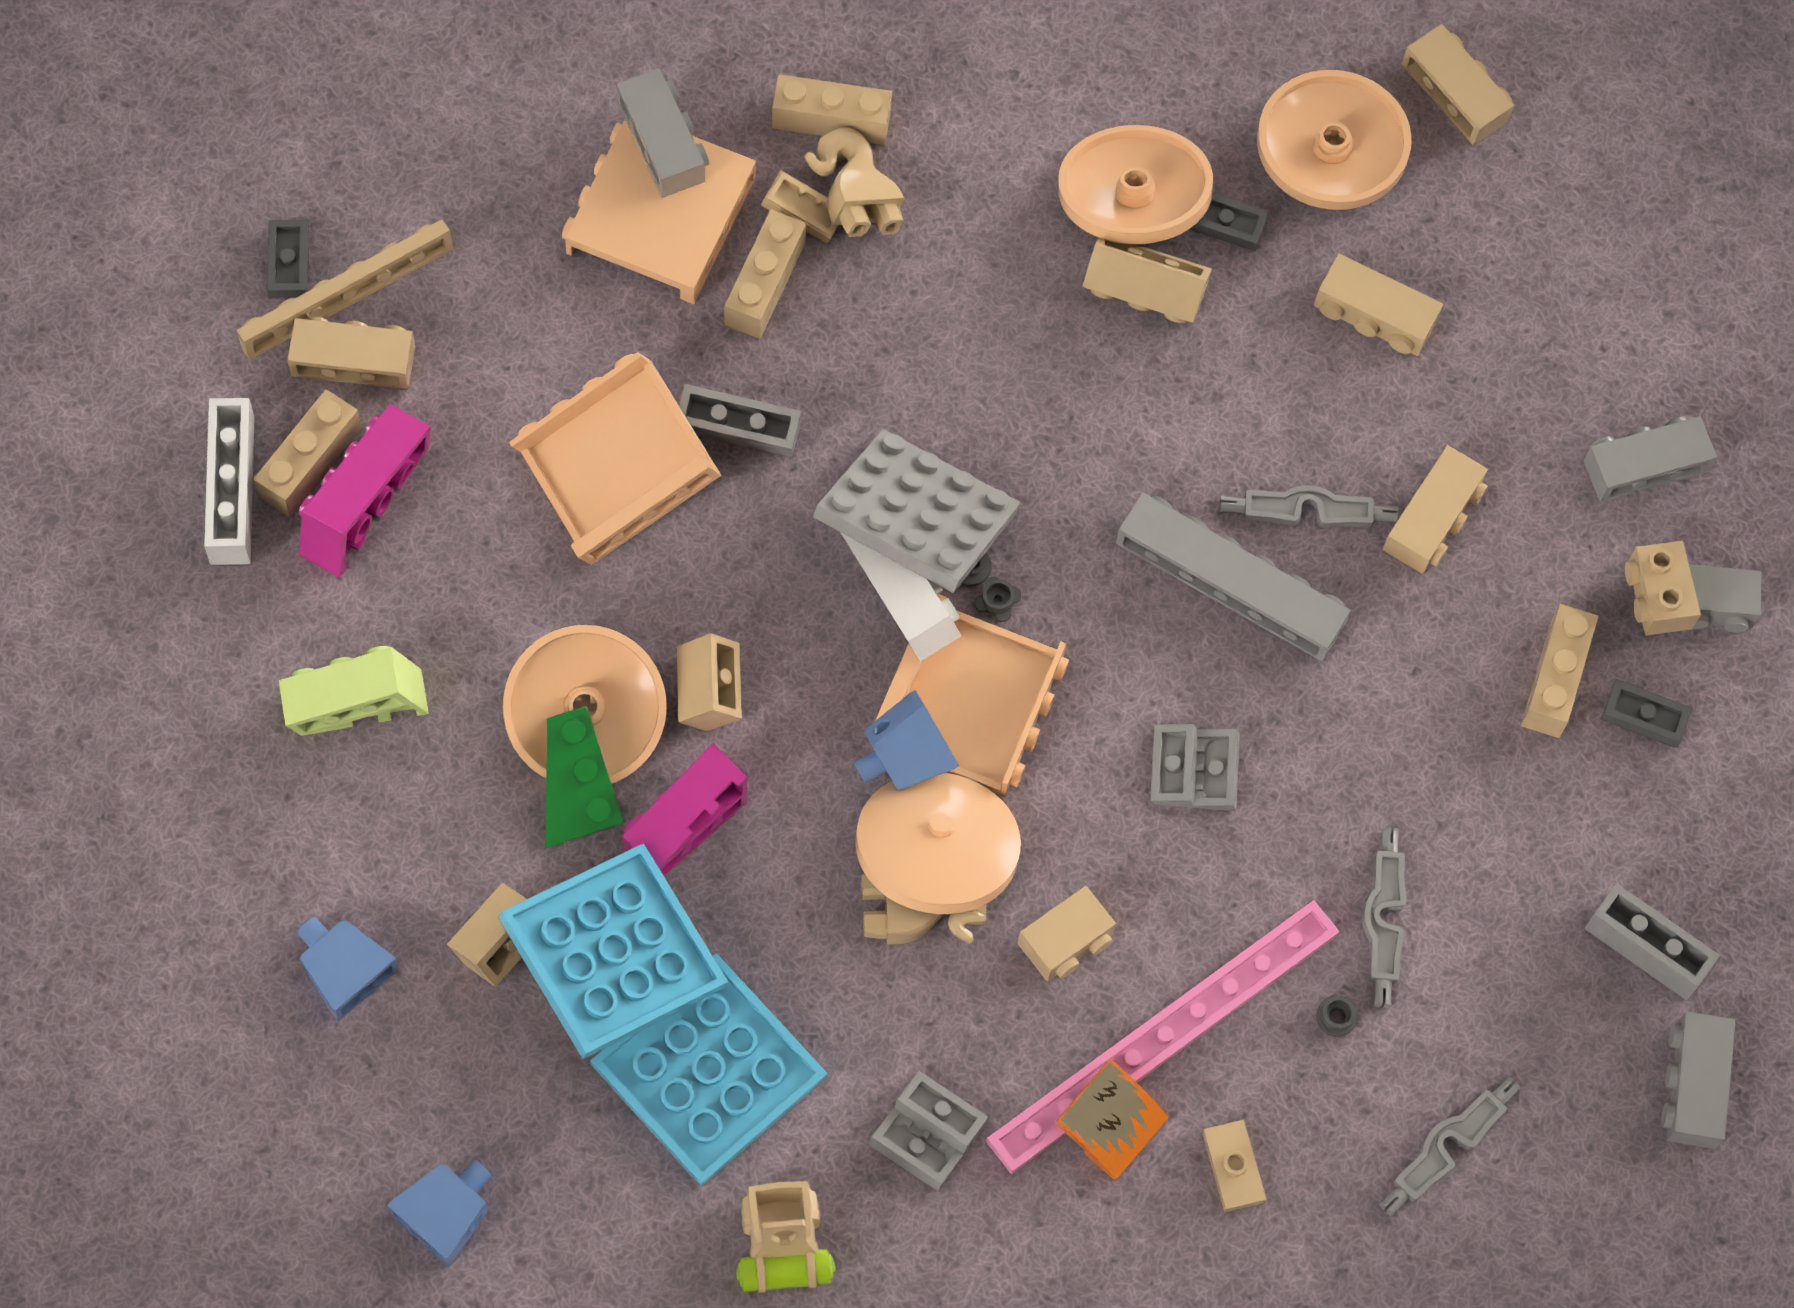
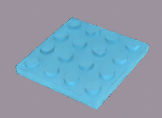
[499,843,728,1059]
[590,953,828,1187]

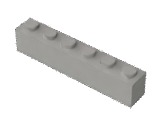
[1115,492,1351,662]

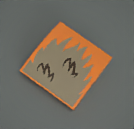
[1054,1058,1169,1181]

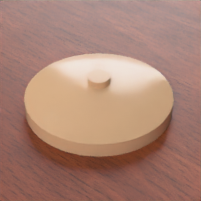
[1257,70,1411,210]
[1058,125,1213,244]
[503,625,667,784]
[855,773,1021,914]

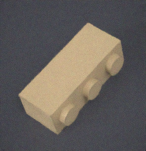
[1402,24,1515,146]
[772,74,892,145]
[724,209,806,339]
[1082,238,1212,323]
[1314,253,1443,356]
[287,316,415,389]
[253,389,362,518]
[1382,445,1488,574]
[1521,604,1599,738]

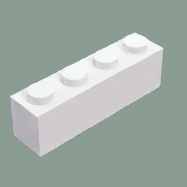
[204,398,255,565]
[841,533,962,662]

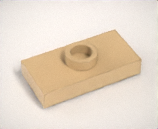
[761,170,838,244]
[1202,1120,1267,1212]

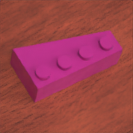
[299,404,431,578]

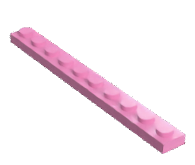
[986,900,1340,1175]

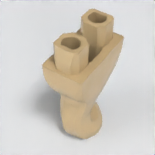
[805,127,905,237]
[861,874,986,945]

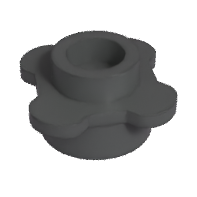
[974,577,1021,622]

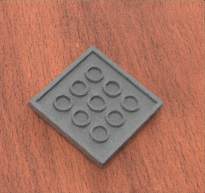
[813,429,1021,593]

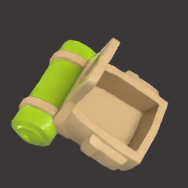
[736,1181,835,1293]

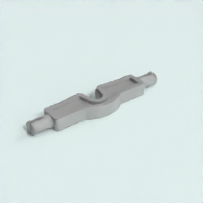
[1219,485,1398,528]
[1362,827,1406,1008]
[1379,1076,1520,1217]

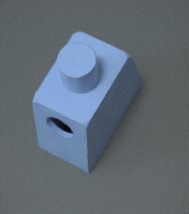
[853,690,959,789]
[297,917,399,1022]
[387,1160,492,1268]

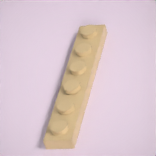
[236,219,454,360]

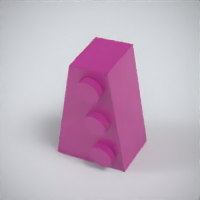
[622,743,747,876]

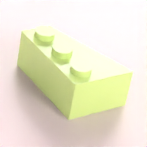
[279,646,429,736]

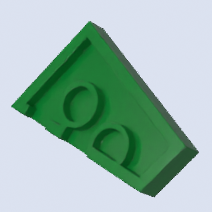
[545,706,624,848]

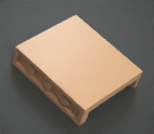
[562,119,756,304]
[509,352,722,565]
[875,594,1069,797]

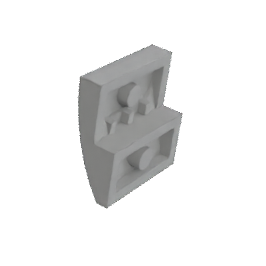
[1150,724,1240,811]
[868,1071,988,1191]

